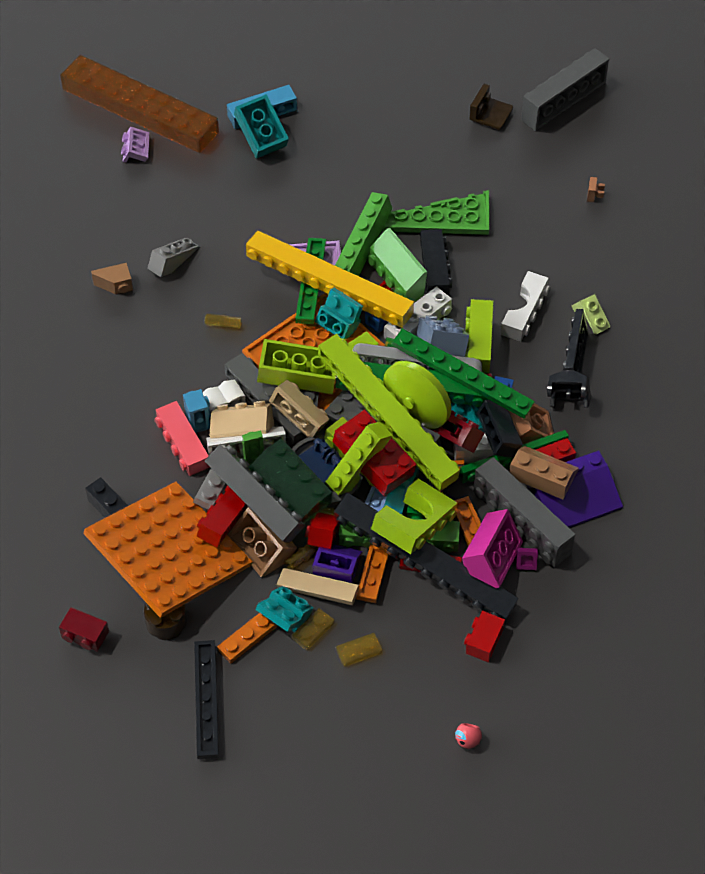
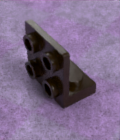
[469,83,513,130]

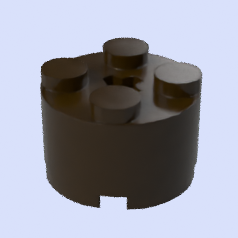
[144,603,187,640]

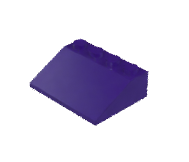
[527,450,623,528]

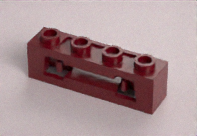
[431,410,485,454]

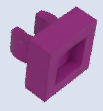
[516,548,538,570]

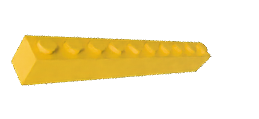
[246,230,414,328]

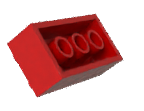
[332,409,417,496]

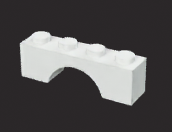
[500,271,550,342]

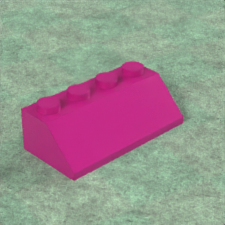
[462,509,523,588]

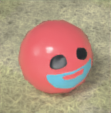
[455,723,482,749]

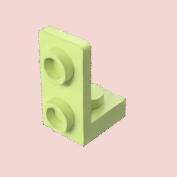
[571,294,610,335]

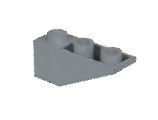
[147,238,199,277]

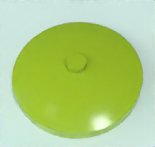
[383,361,451,429]

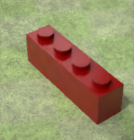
[197,485,249,548]

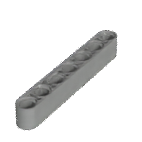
[352,343,482,372]

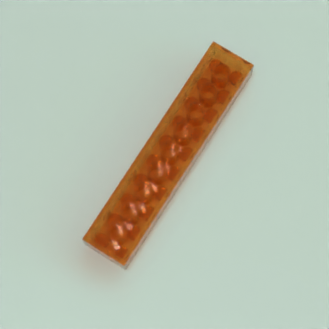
[60,55,219,153]

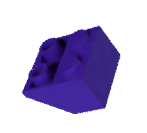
[312,544,363,583]

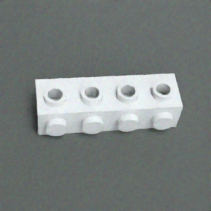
[384,286,452,339]

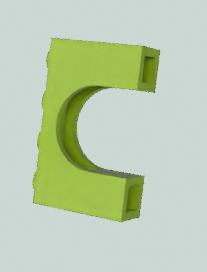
[371,478,457,554]

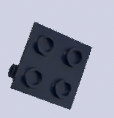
[293,438,342,488]

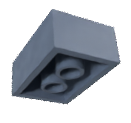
[416,315,469,357]

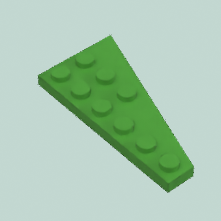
[383,190,489,235]

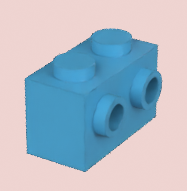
[183,389,211,433]

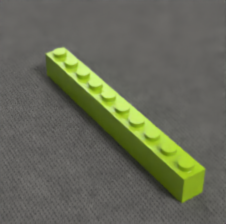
[318,334,460,492]

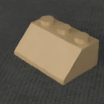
[269,380,329,438]
[209,401,274,439]

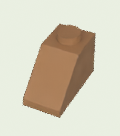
[91,263,133,294]

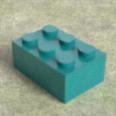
[234,94,289,159]

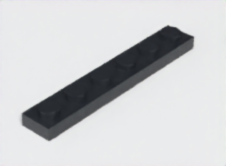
[194,640,219,759]

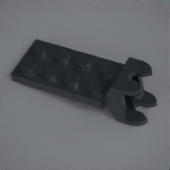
[547,309,591,408]

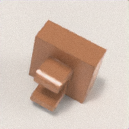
[587,177,605,202]

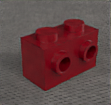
[59,607,109,652]

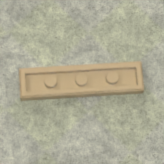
[276,568,359,605]

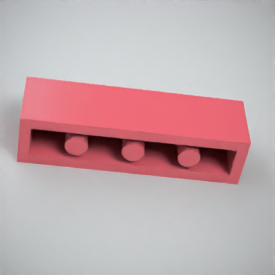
[155,401,210,476]

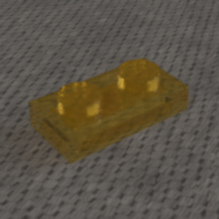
[292,608,334,651]
[336,633,382,667]

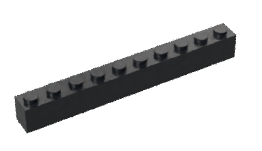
[334,493,519,622]

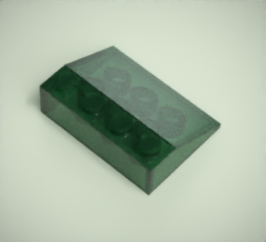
[248,438,332,523]

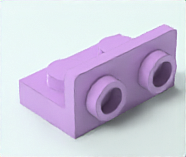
[121,126,150,162]

